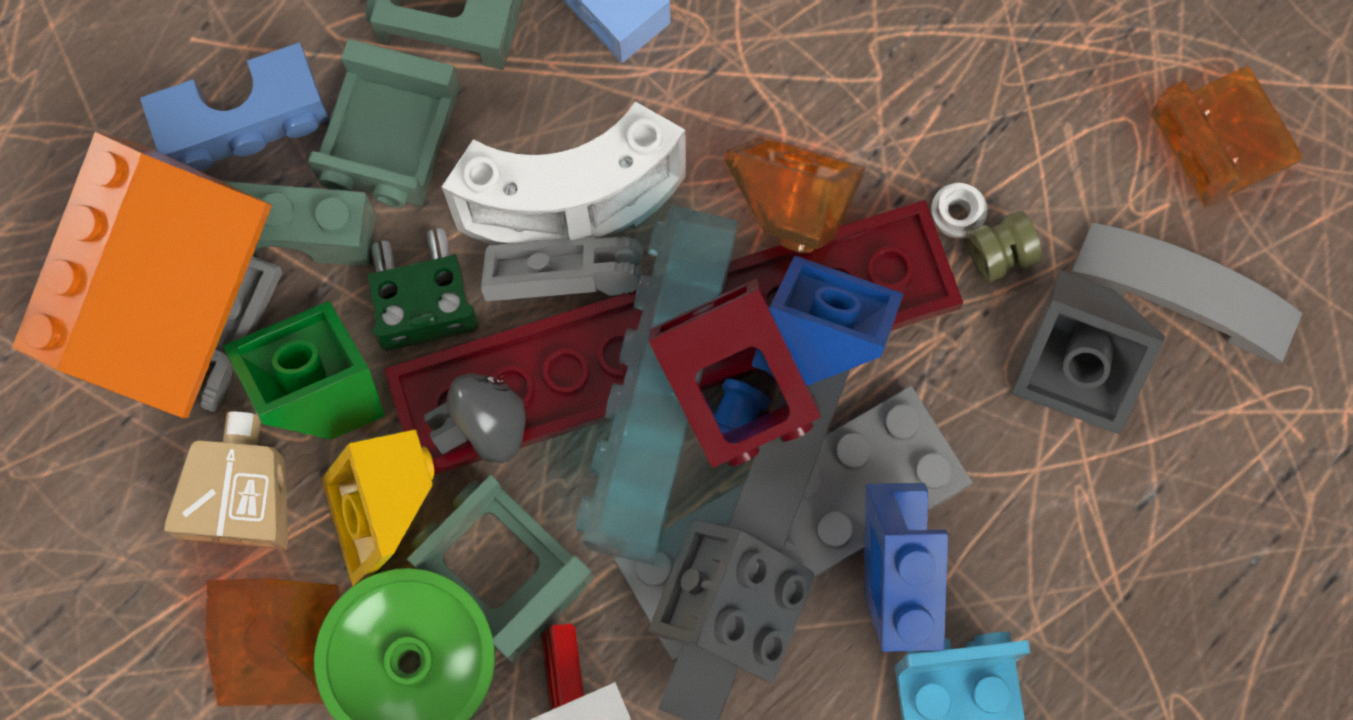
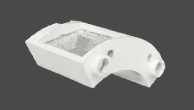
[442,102,686,245]

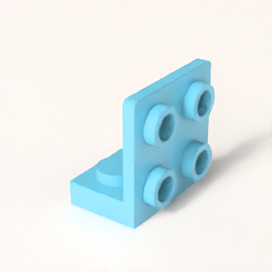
[894,632,1030,720]

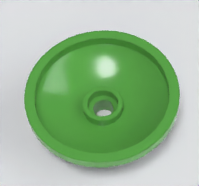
[314,568,496,720]

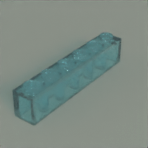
[576,205,738,566]

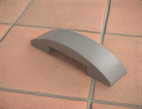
[1070,223,1302,365]

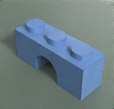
[140,42,330,172]

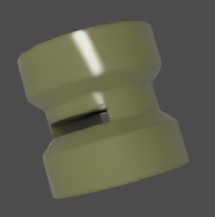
[966,211,1042,283]

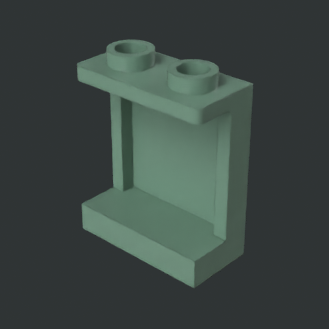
[308,39,460,208]

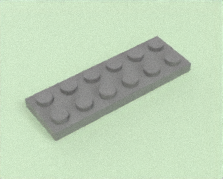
[614,386,973,662]

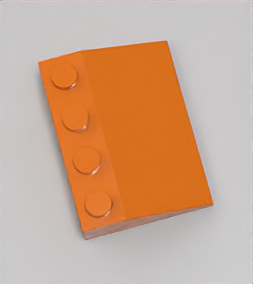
[12,132,273,418]

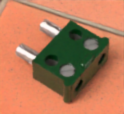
[367,228,479,351]

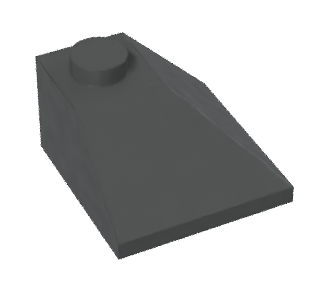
[1012,270,1165,435]

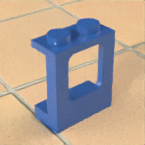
[864,483,948,652]

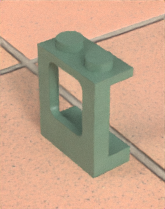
[366,0,523,70]
[407,474,594,664]

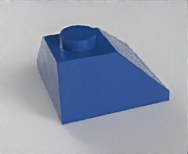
[751,256,904,386]

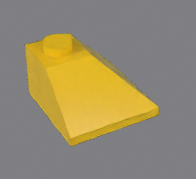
[321,430,434,587]

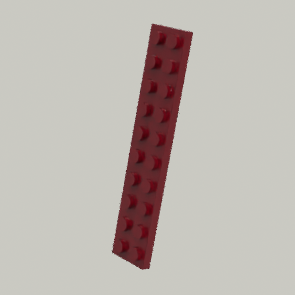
[384,200,964,475]

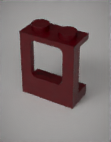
[648,278,821,468]

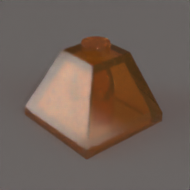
[724,136,866,253]
[205,578,339,707]

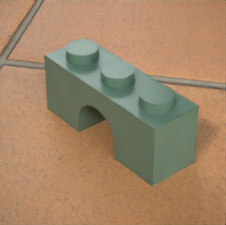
[222,181,376,267]

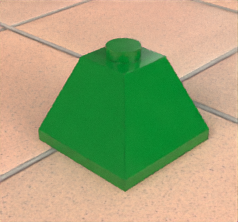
[223,301,385,440]

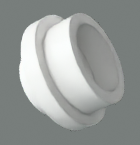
[931,183,987,238]

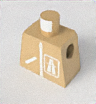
[164,411,288,550]

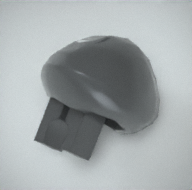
[423,373,526,464]

